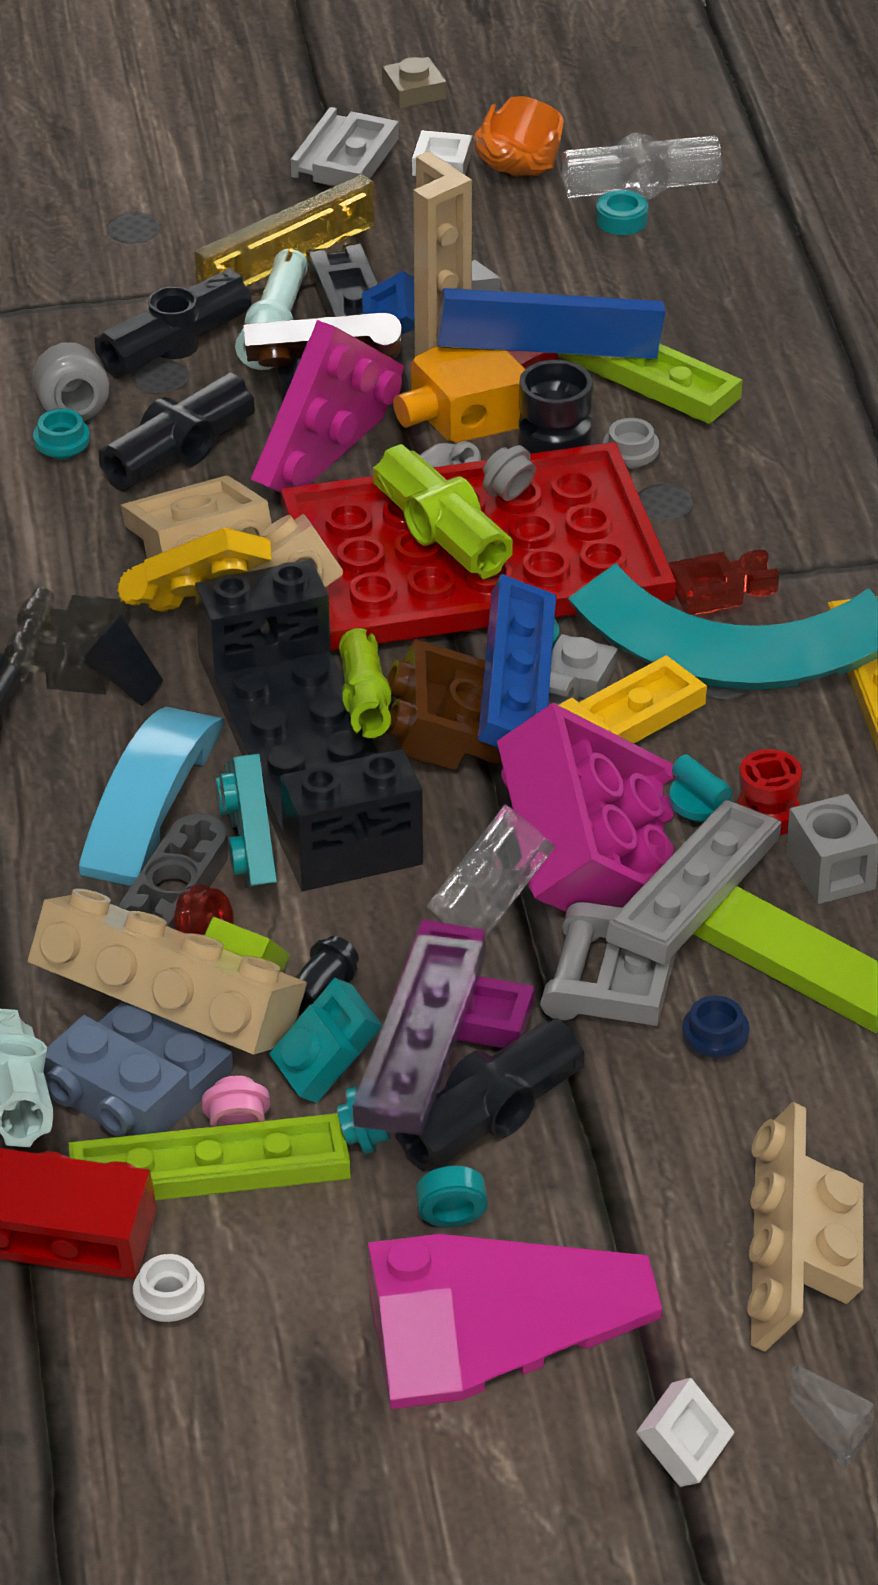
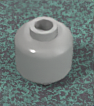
[32,343,109,421]

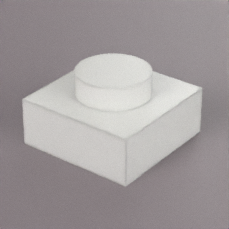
[412,130,472,176]
[636,1378,735,1487]

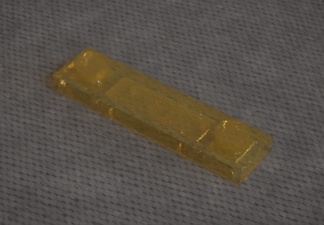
[194,174,374,286]

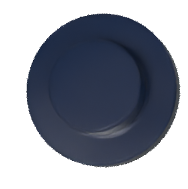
[682,996,749,1057]

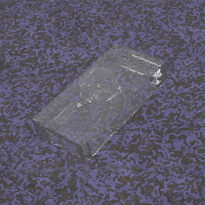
[427,805,556,937]

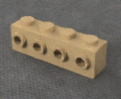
[27,889,307,1055]

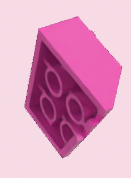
[497,703,674,912]

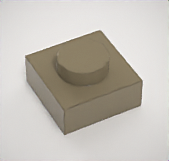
[382,57,446,109]

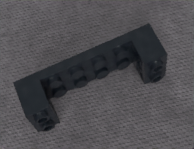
[195,559,423,892]

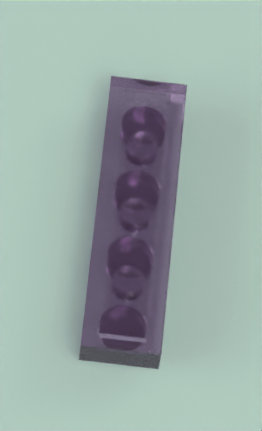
[352,934,485,1135]

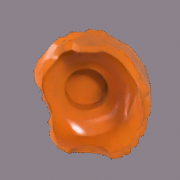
[473,96,564,177]

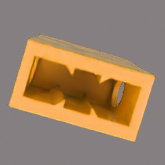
[393,345,525,443]

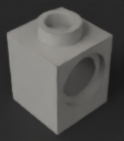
[786,794,878,904]

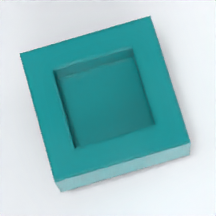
[312,978,383,1076]
[269,1004,358,1103]

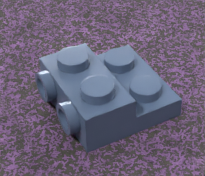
[44,1001,233,1136]

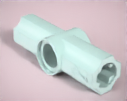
[0,1009,53,1147]

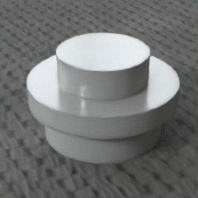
[603,418,659,469]
[483,445,536,501]

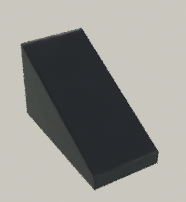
[83,614,163,706]

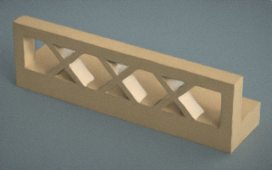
[414,151,472,356]

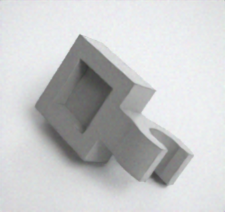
[548,634,618,706]

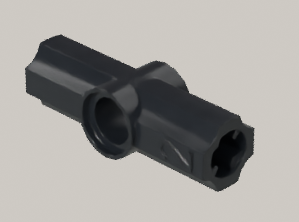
[95,268,252,378]
[99,372,255,492]
[395,1018,584,1172]

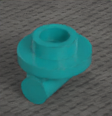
[669,754,733,822]

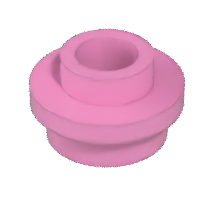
[201,1076,270,1127]

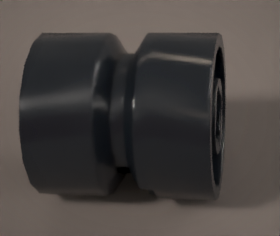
[518,360,593,454]

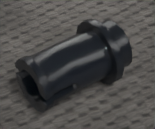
[295,936,359,1016]

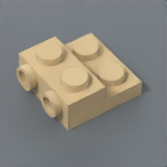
[121,475,272,559]

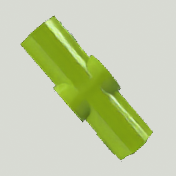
[373,444,513,579]

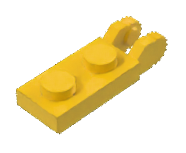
[117,527,272,612]

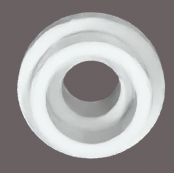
[133,1254,205,1322]

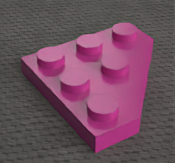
[251,320,405,493]

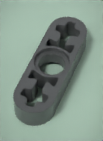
[118,813,228,932]

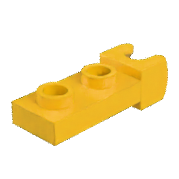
[559,655,707,744]

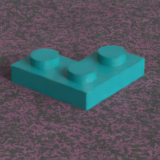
[215,754,277,888]

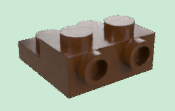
[386,639,502,770]

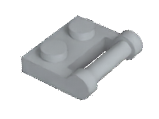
[540,902,676,1026]

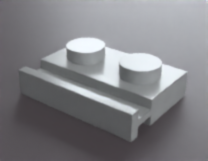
[291,107,399,192]

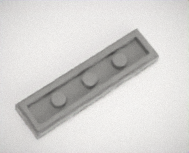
[606,800,782,965]

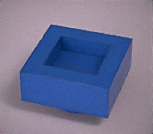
[362,271,415,335]

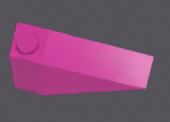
[368,1234,662,1409]

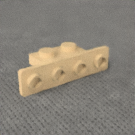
[747,1102,863,1352]

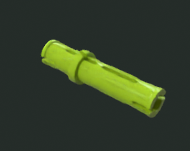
[339,628,391,738]

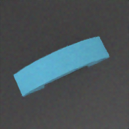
[79,707,224,886]

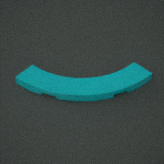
[568,563,878,690]

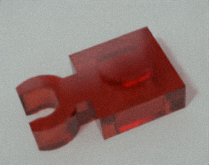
[668,550,779,615]

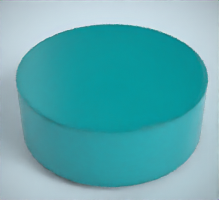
[596,190,648,235]
[416,1166,488,1228]

